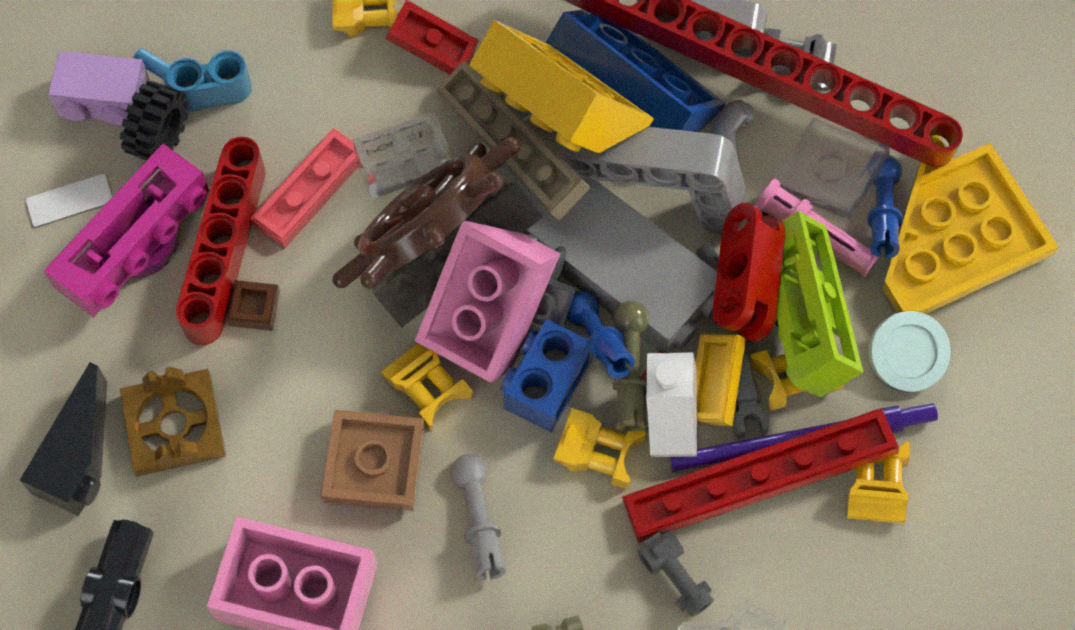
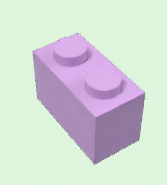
[48,51,150,125]

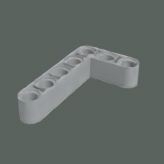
[527,119,746,235]

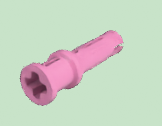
[755,179,880,278]

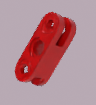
[712,203,785,342]

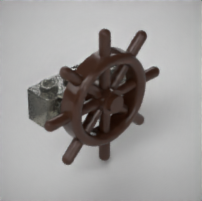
[332,137,543,328]

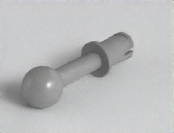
[451,454,506,580]

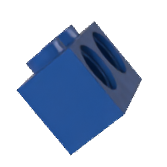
[500,319,593,433]

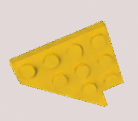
[882,135,1059,314]

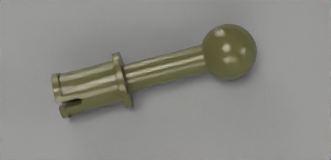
[613,301,649,431]

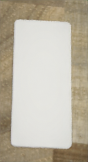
[26,174,112,227]

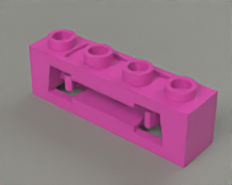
[44,144,210,318]

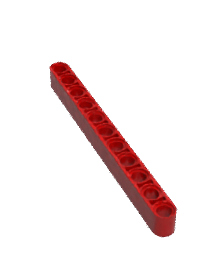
[563,0,963,167]

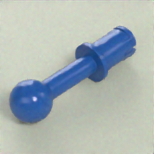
[867,154,903,258]
[567,291,635,379]

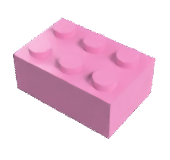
[207,516,378,630]

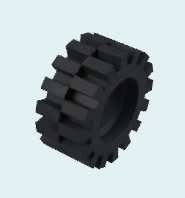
[120,80,189,161]

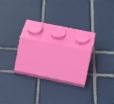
[415,221,561,383]

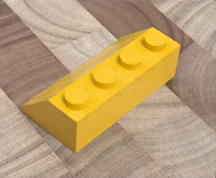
[469,20,654,153]

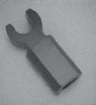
[733,356,769,439]

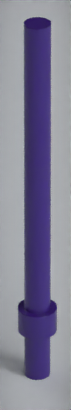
[669,403,938,472]

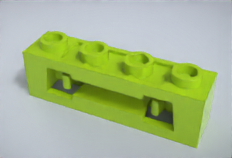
[776,211,864,398]

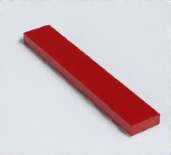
[622,408,899,543]

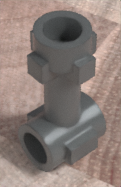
[638,530,714,617]

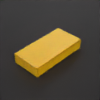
[695,334,746,426]

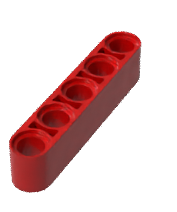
[176,137,266,345]

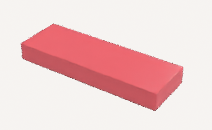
[250,128,367,249]

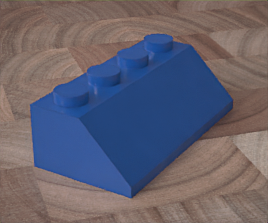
[545,9,726,132]

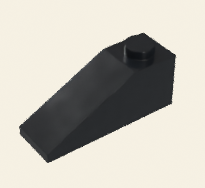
[20,362,107,516]

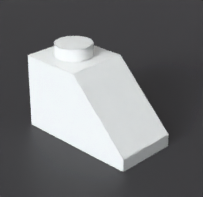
[647,353,697,457]

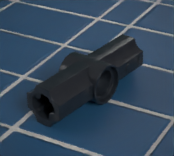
[75,519,154,630]

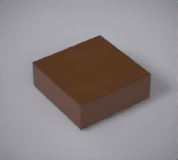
[227,280,280,331]

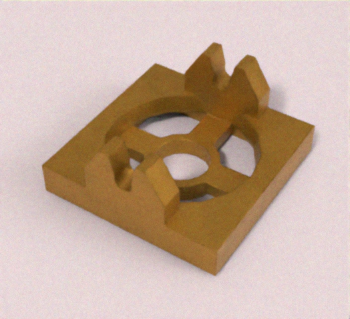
[120,367,226,477]

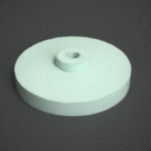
[869,311,951,392]

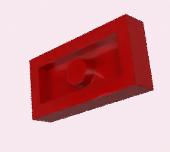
[385,0,479,75]

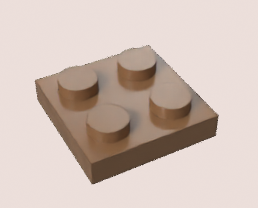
[321,410,425,511]

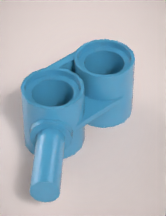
[134,48,252,112]

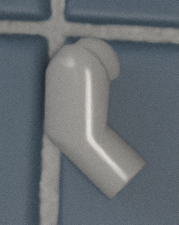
[713,100,755,156]

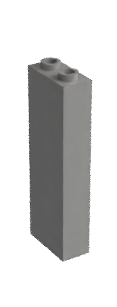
[476,164,717,353]

